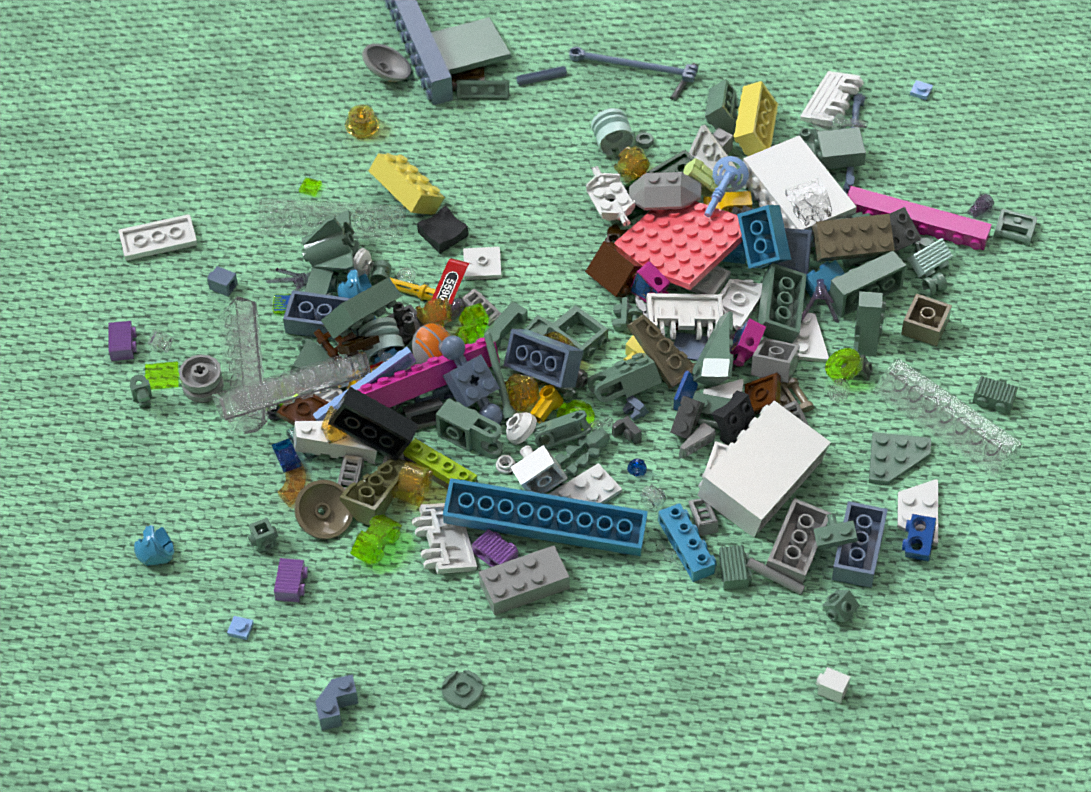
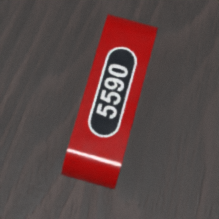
[425,258,473,328]

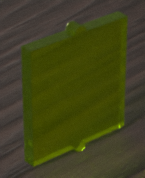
[144,361,180,390]

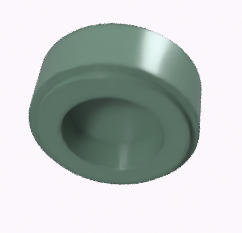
[636,132,653,148]

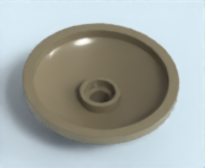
[294,480,353,539]

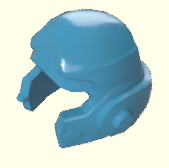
[338,270,372,298]
[134,525,174,566]

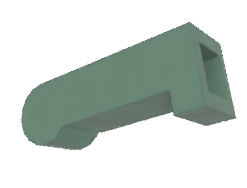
[484,301,528,348]

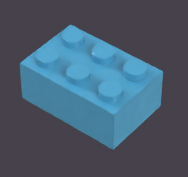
[737,205,791,268]

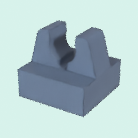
[623,395,649,421]

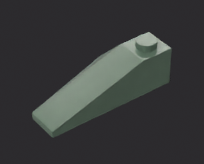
[693,311,733,387]

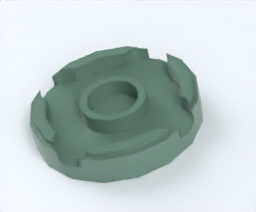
[442,670,483,709]

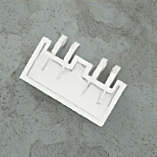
[800,71,864,126]
[646,293,723,340]
[412,503,477,574]

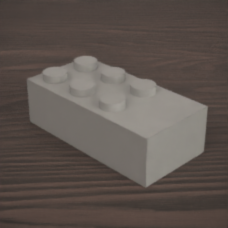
[479,545,570,615]

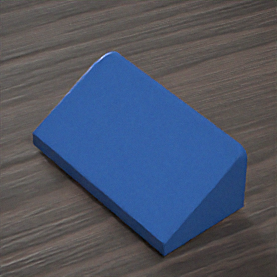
[673,371,698,411]

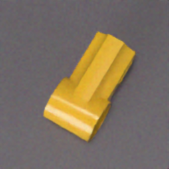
[530,385,563,423]

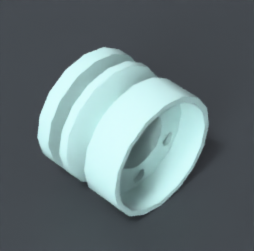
[591,108,635,156]
[358,317,405,364]

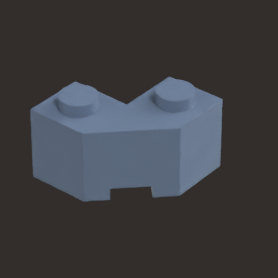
[315,675,358,731]

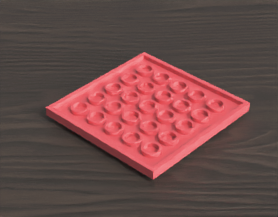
[614,201,743,290]

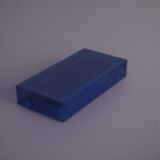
[271,438,302,473]

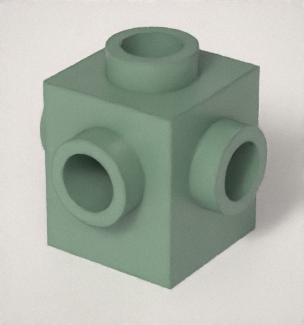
[248,517,279,553]
[822,590,860,622]

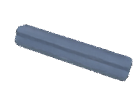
[516,66,567,86]

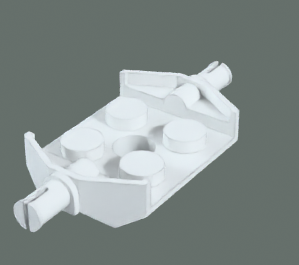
[586,166,635,226]

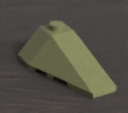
[340,458,412,527]

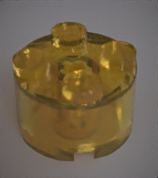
[393,461,433,507]

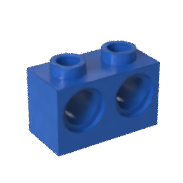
[902,514,936,561]

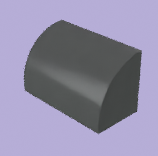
[402,397,443,430]

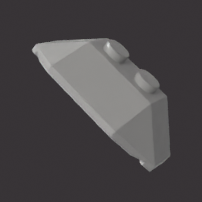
[629,172,702,210]

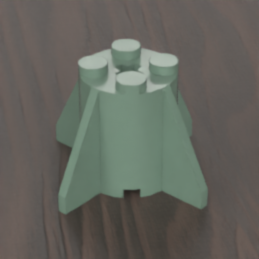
[302,210,360,271]

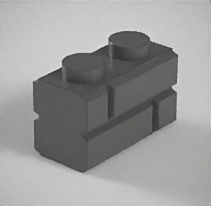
[670,396,705,439]

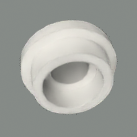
[496,455,515,474]

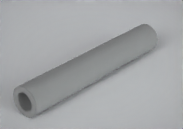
[746,558,805,595]

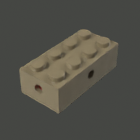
[812,214,895,262]

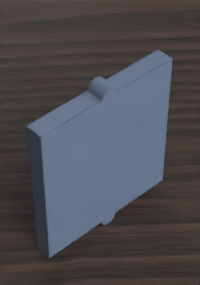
[673,332,708,361]

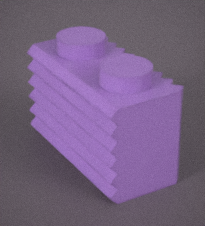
[108,321,137,361]
[472,529,518,567]
[274,558,308,602]

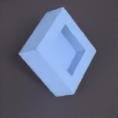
[910,80,933,100]
[227,616,254,640]

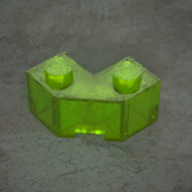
[454,303,489,344]
[350,514,402,565]

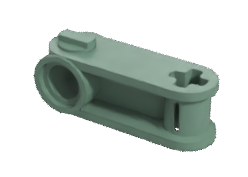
[533,410,592,449]

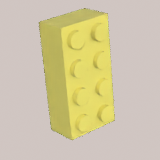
[734,81,778,156]
[369,153,445,215]

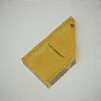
[321,405,347,444]

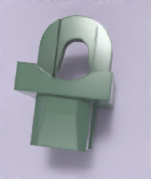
[130,375,152,408]

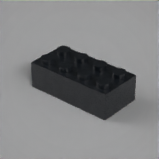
[328,386,419,461]

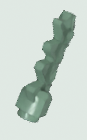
[555,428,610,486]

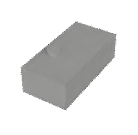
[766,498,831,584]

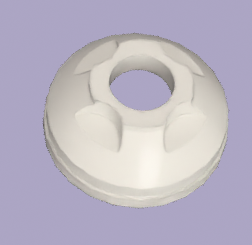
[348,248,374,277]
[506,412,537,445]

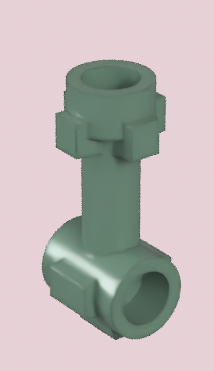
[543,382,578,402]

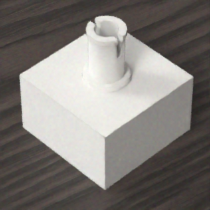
[511,445,567,494]

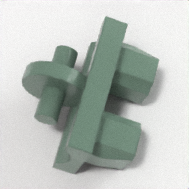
[612,297,643,334]

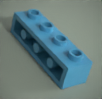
[658,503,717,582]

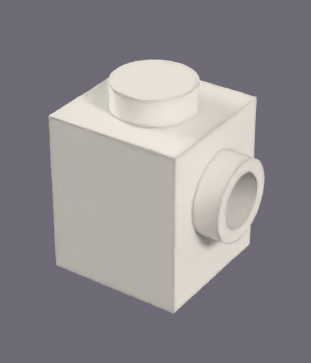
[816,667,850,704]

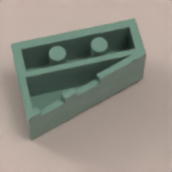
[705,79,739,137]
[853,291,886,357]

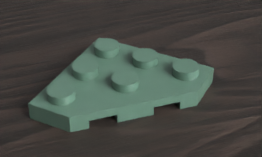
[869,432,931,485]

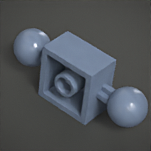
[441,336,503,424]

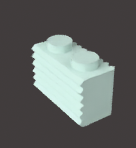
[908,238,953,277]

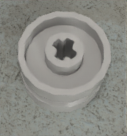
[179,354,224,403]

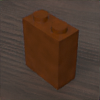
[585,241,642,298]

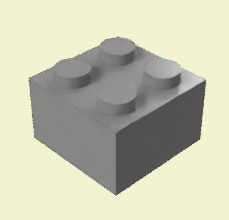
[751,338,800,383]

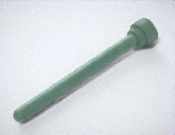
[484,332,517,421]

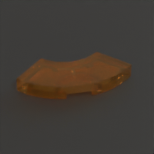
[277,459,306,507]

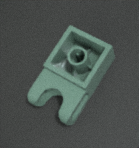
[587,353,662,402]
[436,398,503,459]

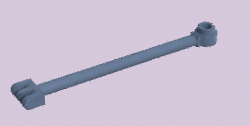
[569,47,698,82]
[843,93,865,194]

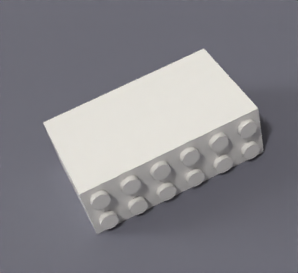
[741,136,856,248]
[697,401,831,537]

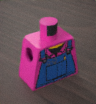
[631,261,670,303]
[730,318,766,367]

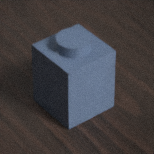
[207,266,238,297]

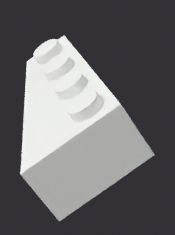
[293,421,377,464]

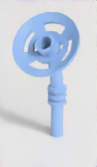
[704,156,749,218]

